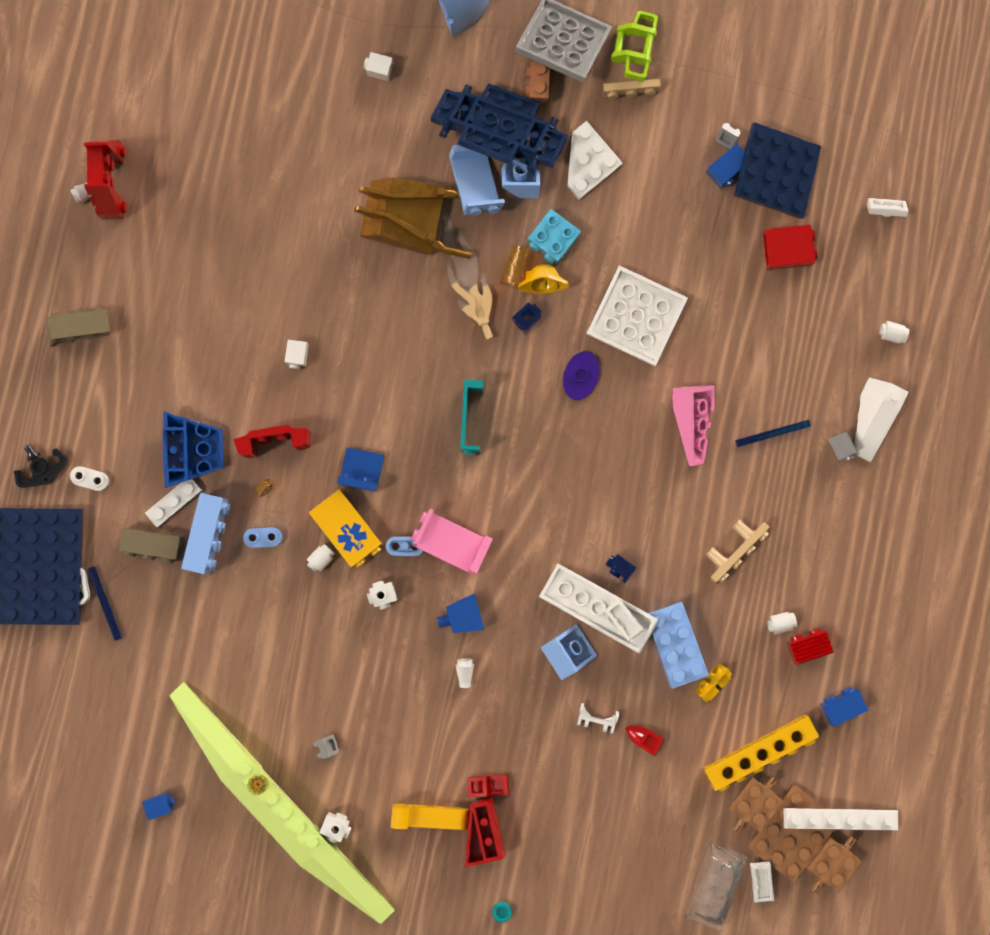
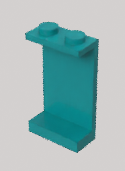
[460,380,484,457]

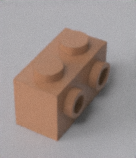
[526,60,550,105]

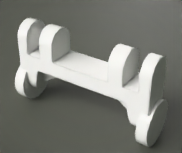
[577,703,619,734]

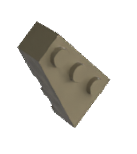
[46,307,110,347]

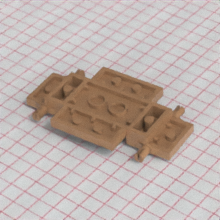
[728,775,862,894]

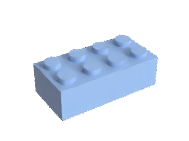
[181,493,231,575]
[648,602,709,689]

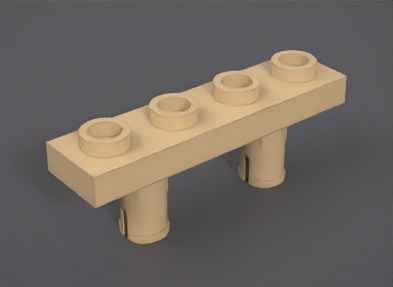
[706,520,770,584]

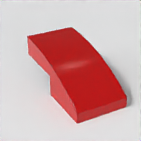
[467,774,510,797]

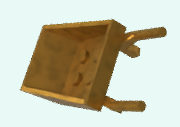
[354,178,471,260]

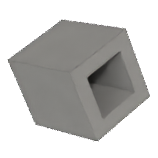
[829,431,857,462]

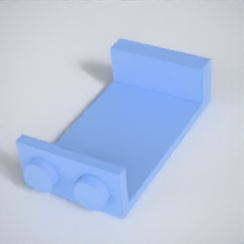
[449,145,505,216]

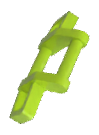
[611,11,658,82]

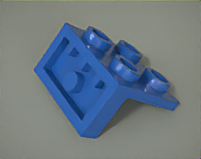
[337,448,384,492]

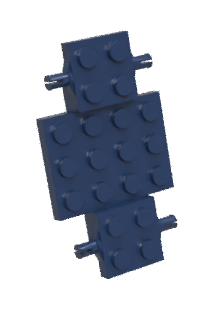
[431,83,568,172]

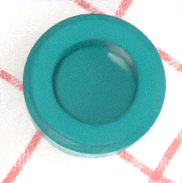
[492,901,512,923]

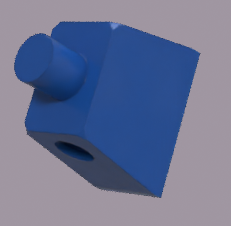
[437,594,484,633]

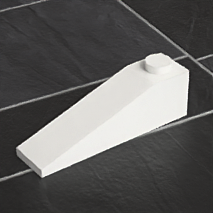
[854,377,908,462]

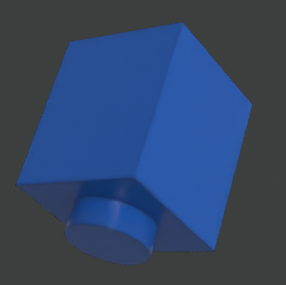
[142,792,175,820]

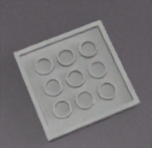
[514,0,612,83]

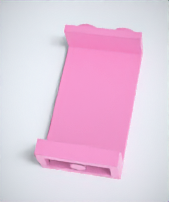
[411,508,493,575]

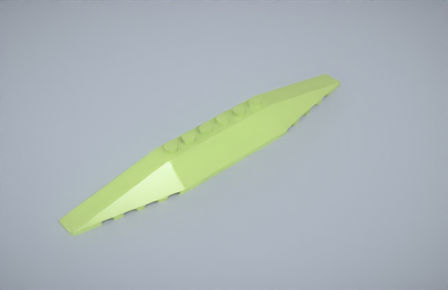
[169,682,395,924]

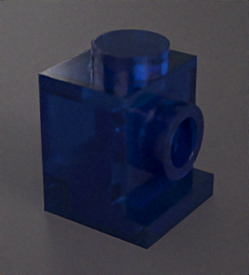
[512,302,542,334]
[605,554,636,583]

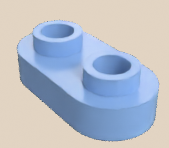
[243,527,283,548]
[386,537,423,556]

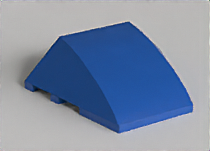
[162,411,223,488]

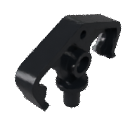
[14,444,68,488]

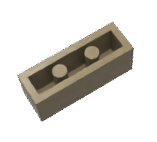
[119,528,183,563]

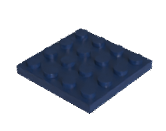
[734,122,821,219]

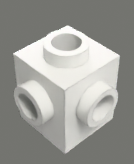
[367,581,398,610]
[319,812,351,843]

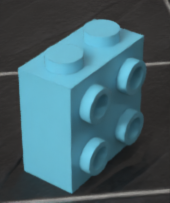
[527,209,581,265]

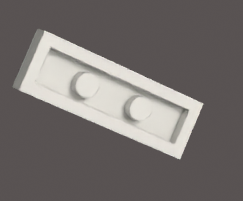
[145,479,202,528]

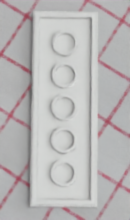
[539,564,659,654]

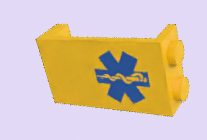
[309,489,383,568]

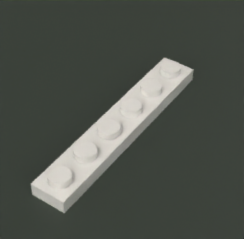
[783,808,898,830]

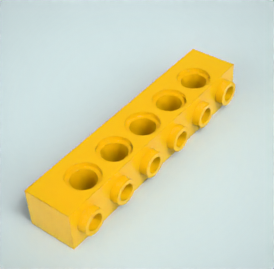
[703,714,819,792]

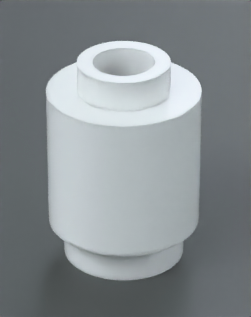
[879,321,909,344]
[307,544,335,572]
[767,612,797,635]

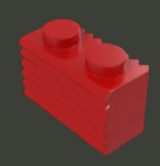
[787,628,834,665]

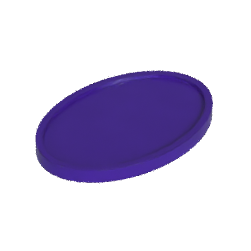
[563,351,599,400]

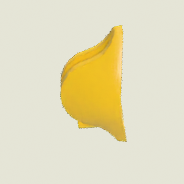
[518,264,569,294]

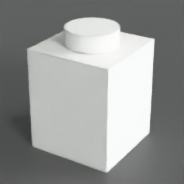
[364,52,394,82]
[284,340,309,370]

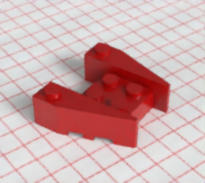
[84,140,127,220]

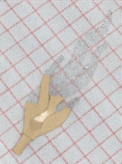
[440,210,494,340]

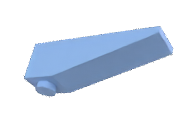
[501,152,540,198]

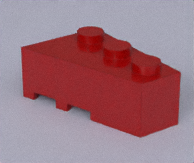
[465,797,506,867]

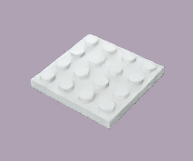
[586,265,688,367]

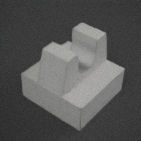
[715,123,740,149]
[313,734,340,759]

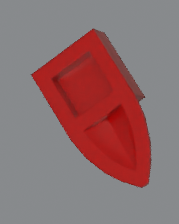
[625,726,665,756]

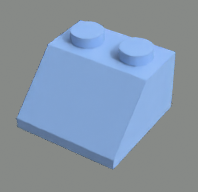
[540,623,597,680]

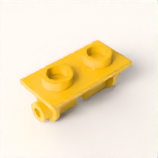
[694,663,733,703]

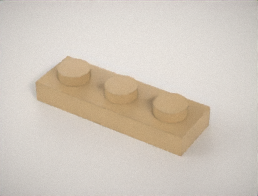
[602,79,661,99]

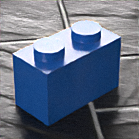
[706,144,745,189]
[820,687,869,727]

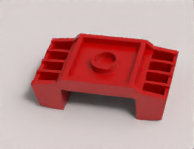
[233,425,311,458]

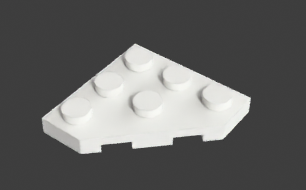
[567,121,623,200]

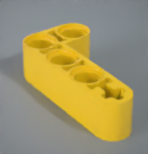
[391,804,469,830]

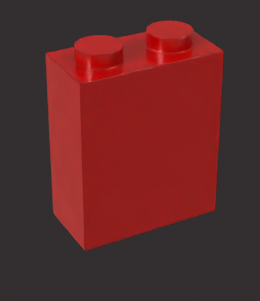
[762,225,818,271]

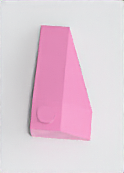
[672,386,715,466]

